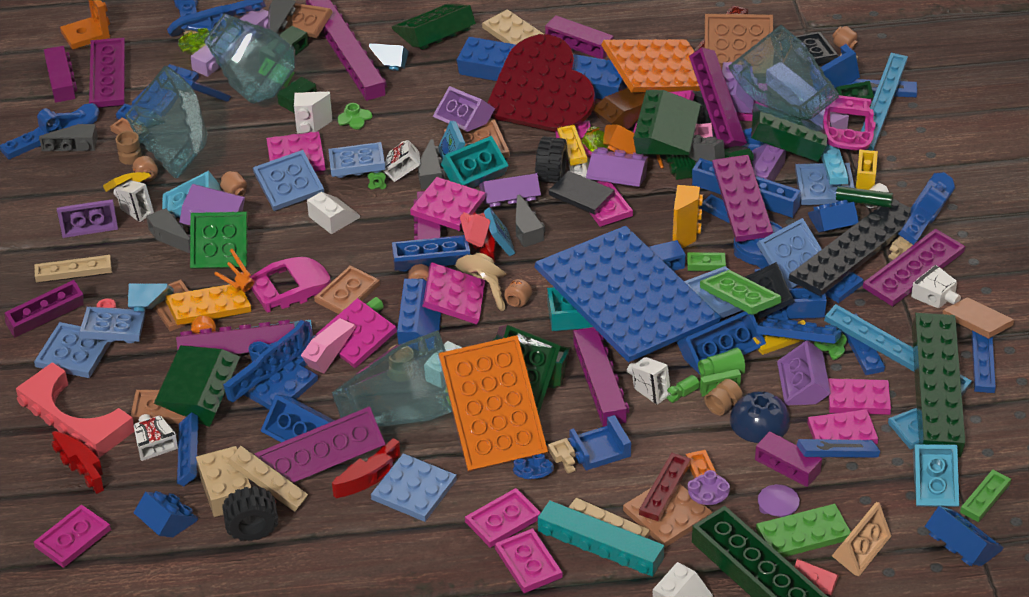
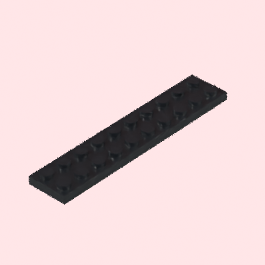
[788,199,911,296]

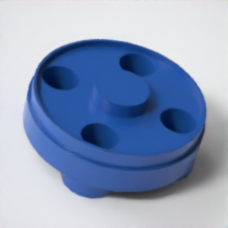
[733,221,783,269]

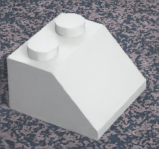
[294,92,332,134]
[307,192,360,234]
[653,562,713,597]

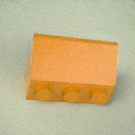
[672,185,703,248]

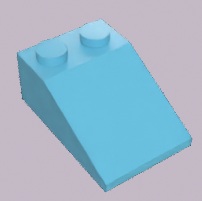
[162,171,221,218]
[913,445,959,507]

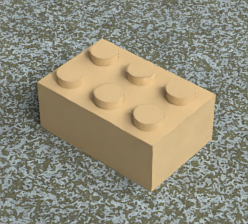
[196,446,251,517]

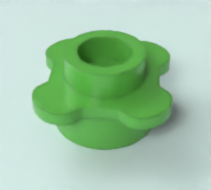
[368,172,386,189]

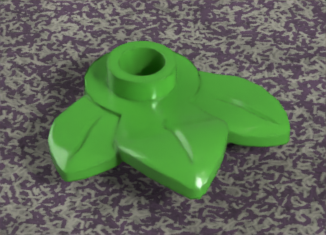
[338,103,372,129]
[814,333,847,360]

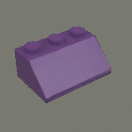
[722,62,757,113]
[433,86,495,132]
[752,144,786,182]
[586,147,648,187]
[479,173,541,207]
[179,184,245,225]
[57,199,118,238]
[777,340,831,405]

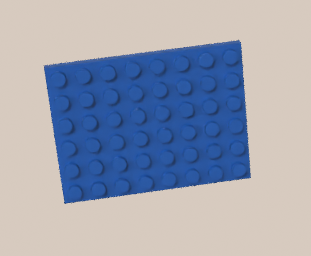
[535,226,721,362]

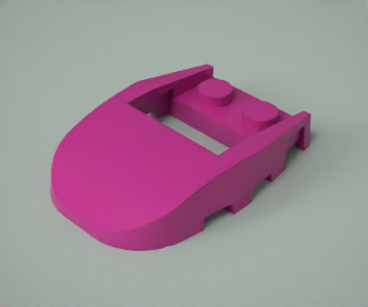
[823,94,875,150]
[250,257,331,313]

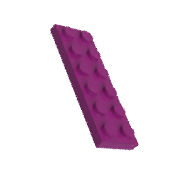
[89,38,125,108]
[712,155,773,242]
[863,229,965,306]
[255,406,386,483]

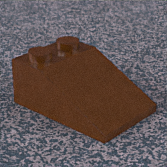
[593,88,646,130]

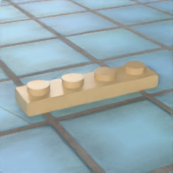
[34,255,112,282]
[228,446,308,512]
[568,498,650,538]

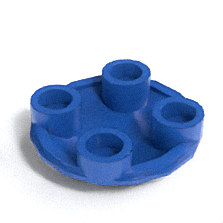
[513,454,554,479]

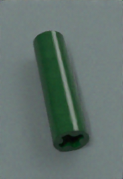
[836,186,894,208]

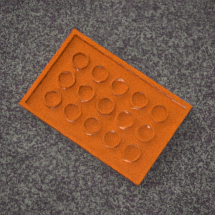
[601,39,701,92]
[438,335,548,472]

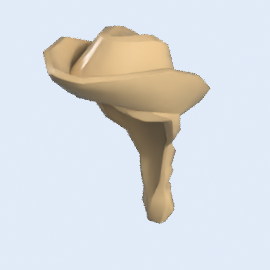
[455,253,507,311]

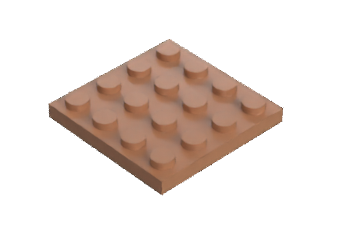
[705,14,773,76]

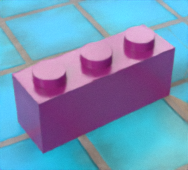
[755,431,822,487]

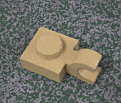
[888,236,917,260]
[548,438,576,473]

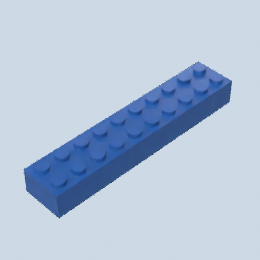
[457,37,627,99]

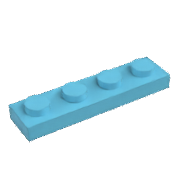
[821,144,848,185]

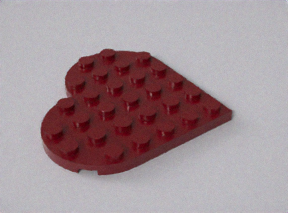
[487,34,595,131]

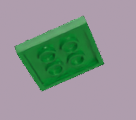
[190,212,248,269]

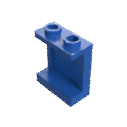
[811,44,860,97]
[568,415,631,471]

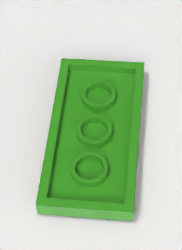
[700,270,781,315]
[756,504,851,557]

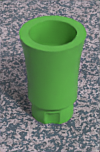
[698,347,745,377]

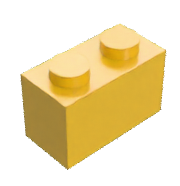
[856,150,878,190]

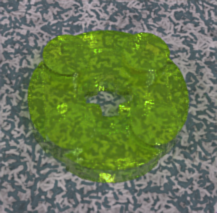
[178,28,212,52]
[582,127,609,152]

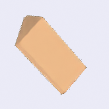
[832,502,891,576]

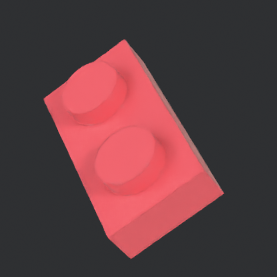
[794,559,839,596]

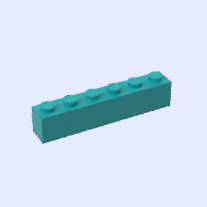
[538,500,664,577]

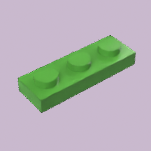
[960,470,1011,522]

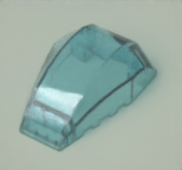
[204,14,295,104]
[728,25,839,120]
[125,66,208,178]
[331,330,453,427]

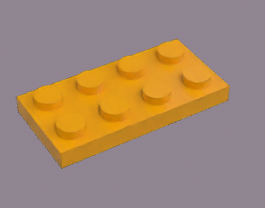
[166,284,251,325]

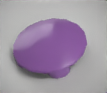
[688,470,730,505]
[758,484,800,517]

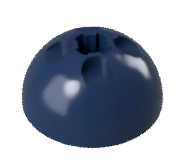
[730,391,790,443]

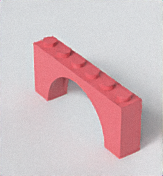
[16,362,135,459]

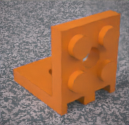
[60,0,110,50]

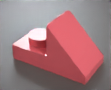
[460,212,490,247]

